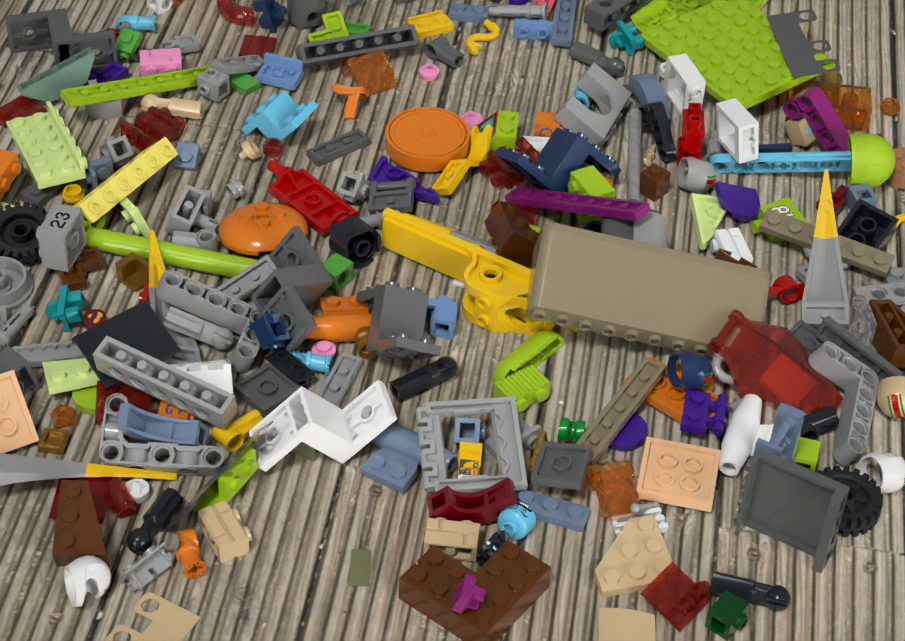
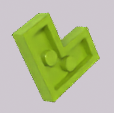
[307,10,349,42]

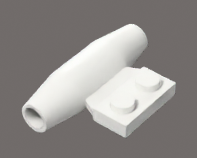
[719,394,774,476]

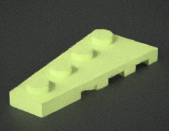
[42,358,102,395]

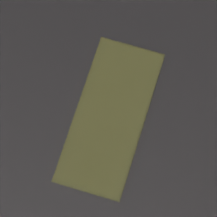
[349,549,371,586]

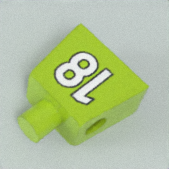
[750,197,808,242]

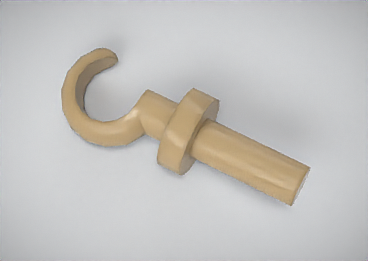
[643,144,656,167]

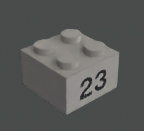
[36,203,87,272]

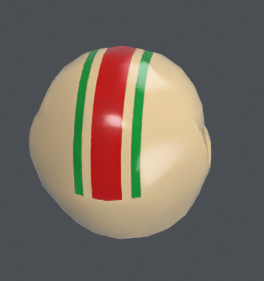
[876,376,905,418]

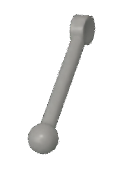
[630,502,660,513]

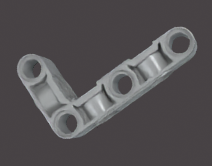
[99,393,227,476]

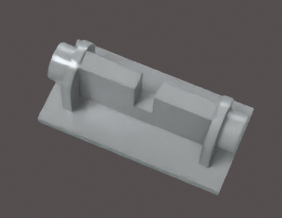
[120,541,175,592]

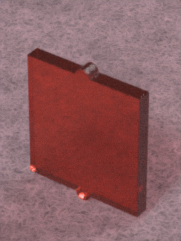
[238,34,278,59]

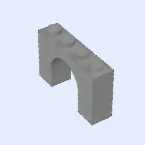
[554,62,631,146]

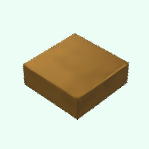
[37,428,70,455]

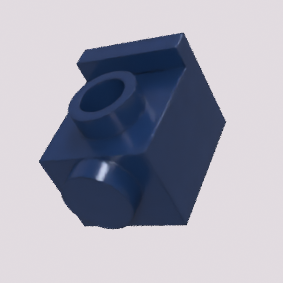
[249,313,291,353]

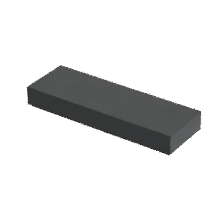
[306,128,371,167]

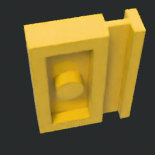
[407,10,454,39]

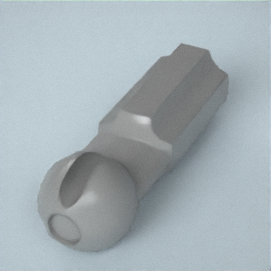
[163,306,234,351]

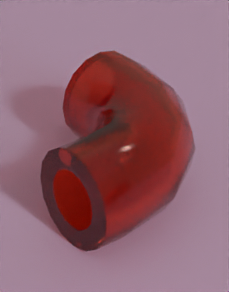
[216,0,254,26]

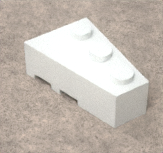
[169,359,233,394]

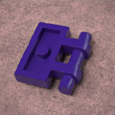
[680,389,729,435]

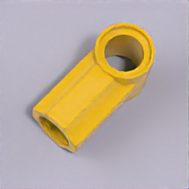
[212,409,263,452]

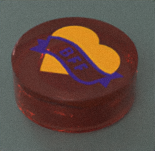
[83,309,107,330]

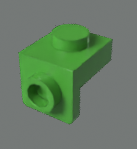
[116,27,143,62]

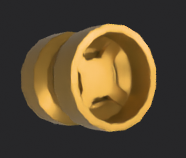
[354,326,379,360]

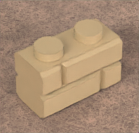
[198,501,252,563]
[424,517,480,562]

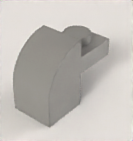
[85,79,123,120]

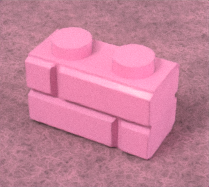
[140,48,182,76]

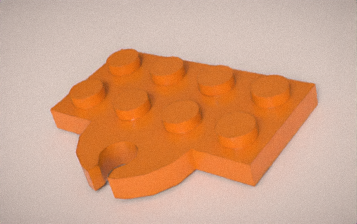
[622,356,730,435]

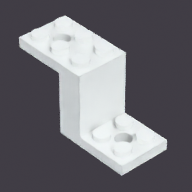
[249,380,397,472]

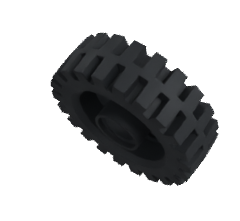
[0,202,48,267]
[817,465,883,538]

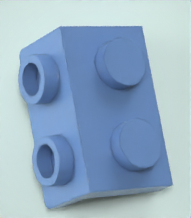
[256,52,303,90]

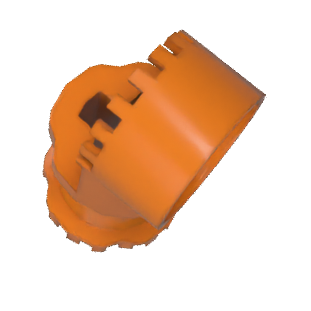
[175,527,207,580]

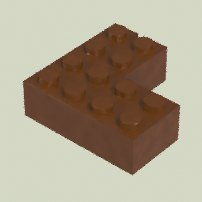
[399,540,551,641]

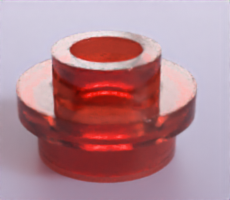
[263,138,284,157]

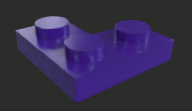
[84,61,129,86]

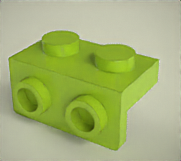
[630,0,679,34]

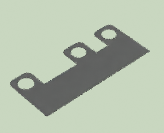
[767,9,841,78]
[162,421,273,531]

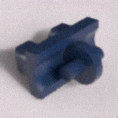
[253,0,288,33]

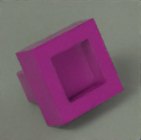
[451,574,485,614]

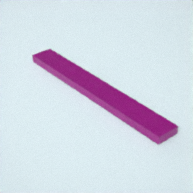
[504,186,651,221]

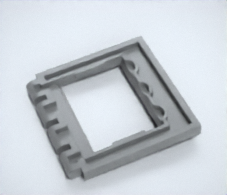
[415,396,528,493]

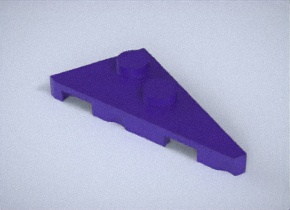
[367,155,440,204]

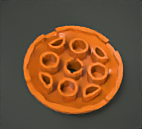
[218,202,308,256]

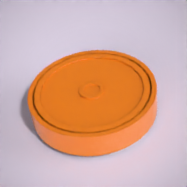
[385,107,470,172]

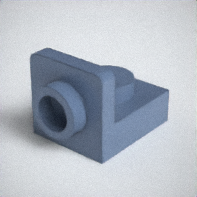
[84,156,114,190]

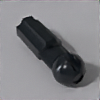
[389,356,458,401]
[126,487,183,554]
[709,571,791,611]

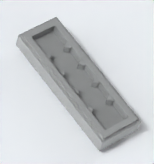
[12,341,85,368]

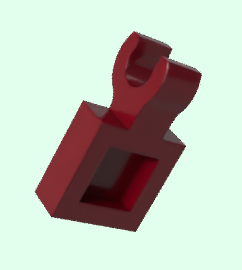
[816,185,848,216]

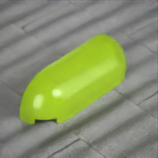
[492,331,565,383]

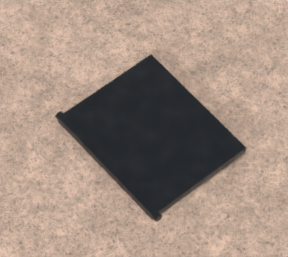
[71,300,181,391]

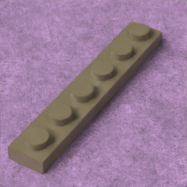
[759,208,895,278]
[575,356,667,467]

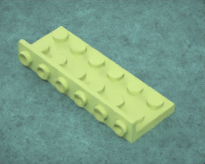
[6,101,88,189]

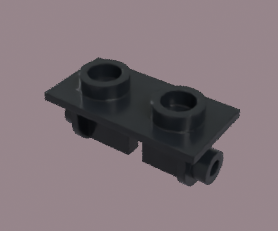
[265,348,315,389]

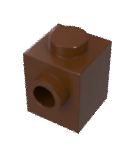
[640,163,671,202]

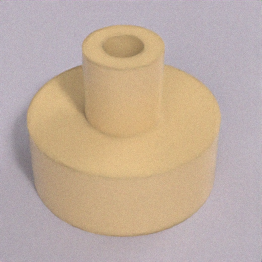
[239,138,261,161]

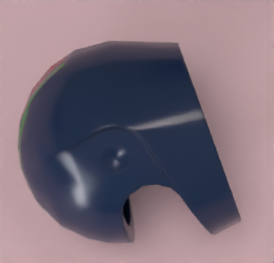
[667,350,713,391]

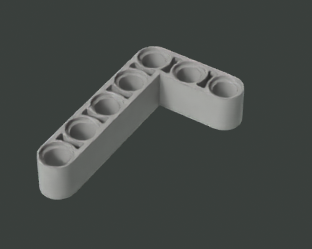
[156,270,261,373]
[808,341,879,466]

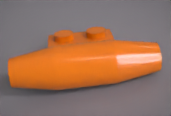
[305,295,372,342]

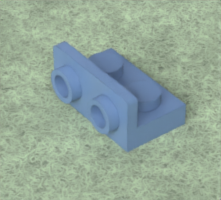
[513,18,553,41]

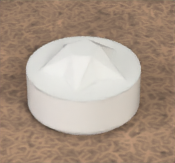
[123,478,150,504]

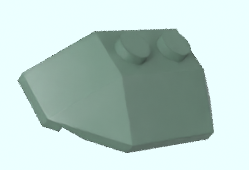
[17,47,95,102]

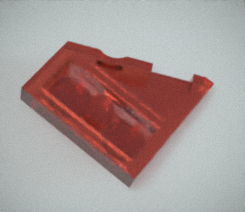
[0,95,47,128]

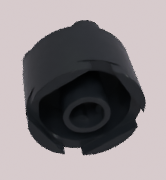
[329,216,382,269]

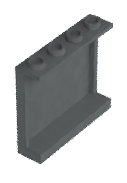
[734,448,850,573]

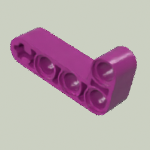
[783,86,849,152]

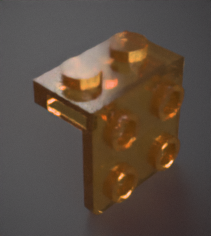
[341,49,398,96]

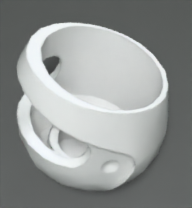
[858,452,905,493]
[64,555,111,607]

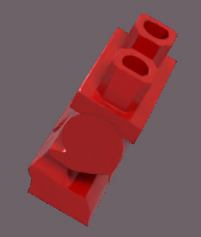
[677,102,705,167]

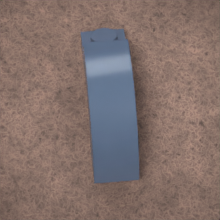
[622,72,671,119]

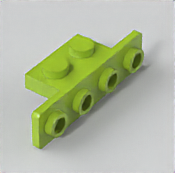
[192,442,259,513]

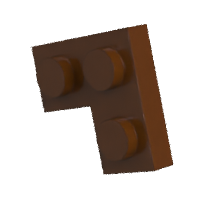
[56,247,104,291]

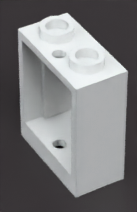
[663,53,706,117]
[716,98,758,164]

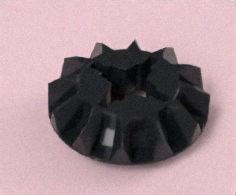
[477,530,509,566]

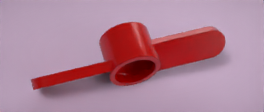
[768,275,805,304]

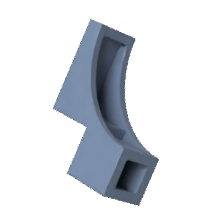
[116,403,210,446]

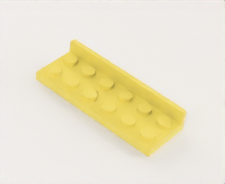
[73,136,178,224]

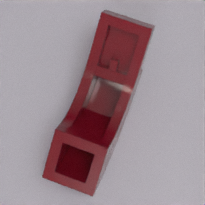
[427,477,517,526]

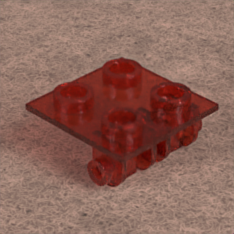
[640,561,711,632]

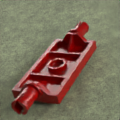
[267,158,358,236]

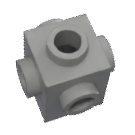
[197,67,230,102]
[99,135,134,168]
[335,170,371,203]

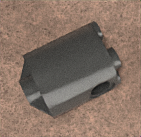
[287,0,326,30]

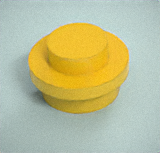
[62,184,85,204]

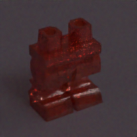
[120,106,185,151]
[479,136,540,190]

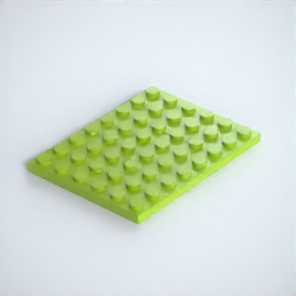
[640,0,834,109]

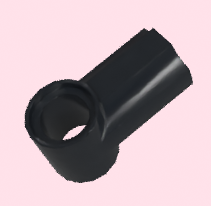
[800,406,839,440]

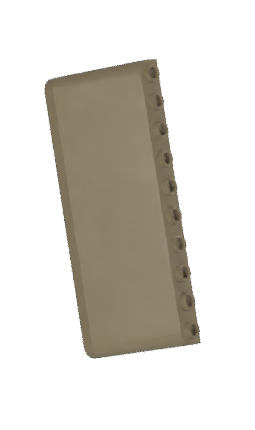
[525,223,770,367]

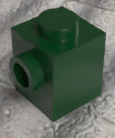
[705,590,749,641]

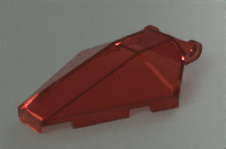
[708,309,843,414]

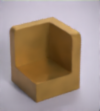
[115,252,149,292]

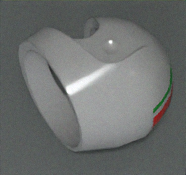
[677,157,716,194]

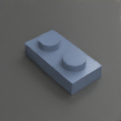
[449,3,489,24]

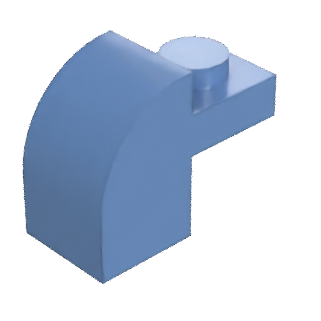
[425,294,457,340]

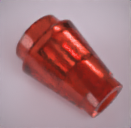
[107,478,137,518]

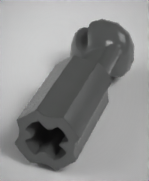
[569,41,625,77]

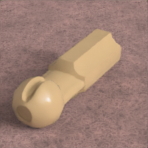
[141,94,204,120]

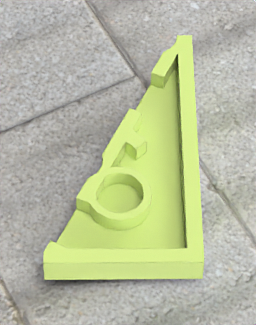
[689,193,727,250]
[118,197,151,238]

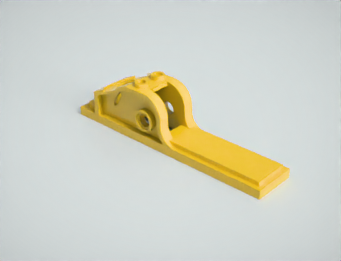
[382,207,579,337]

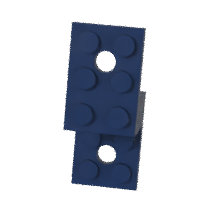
[495,128,621,192]

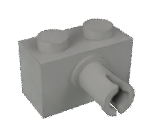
[165,184,219,234]

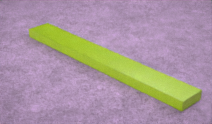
[60,65,211,108]

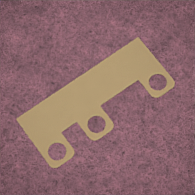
[105,592,201,641]

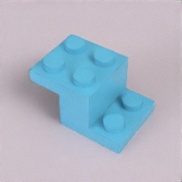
[241,90,318,146]

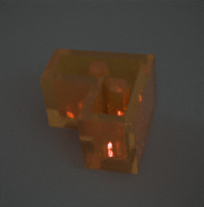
[587,460,640,517]

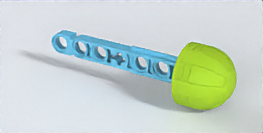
[709,133,895,188]

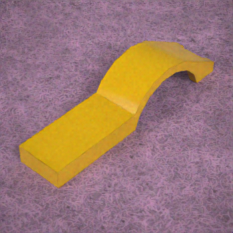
[432,124,493,196]

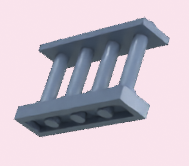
[753,402,805,462]

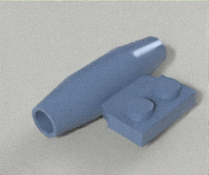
[360,423,457,494]

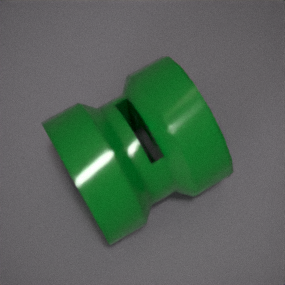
[557,417,586,444]

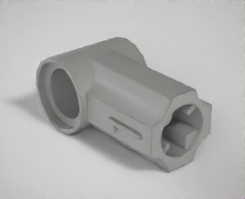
[172,229,219,252]

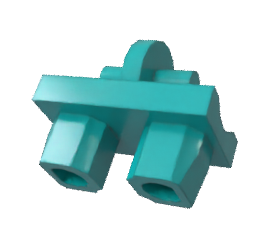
[609,20,644,57]
[45,285,85,332]

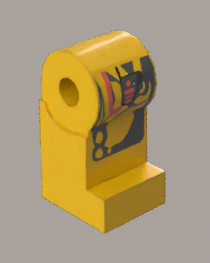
[458,442,483,478]

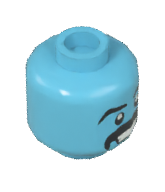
[497,501,536,540]

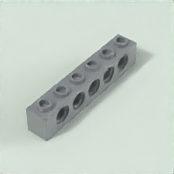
[93,335,238,430]

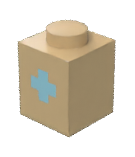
[784,115,818,147]

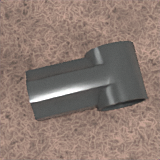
[424,36,465,69]

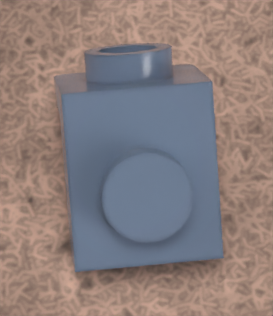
[174,141,202,171]

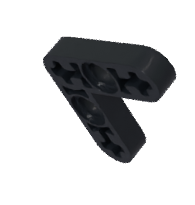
[638,101,676,162]

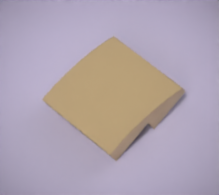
[597,608,656,641]

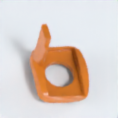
[332,83,369,119]

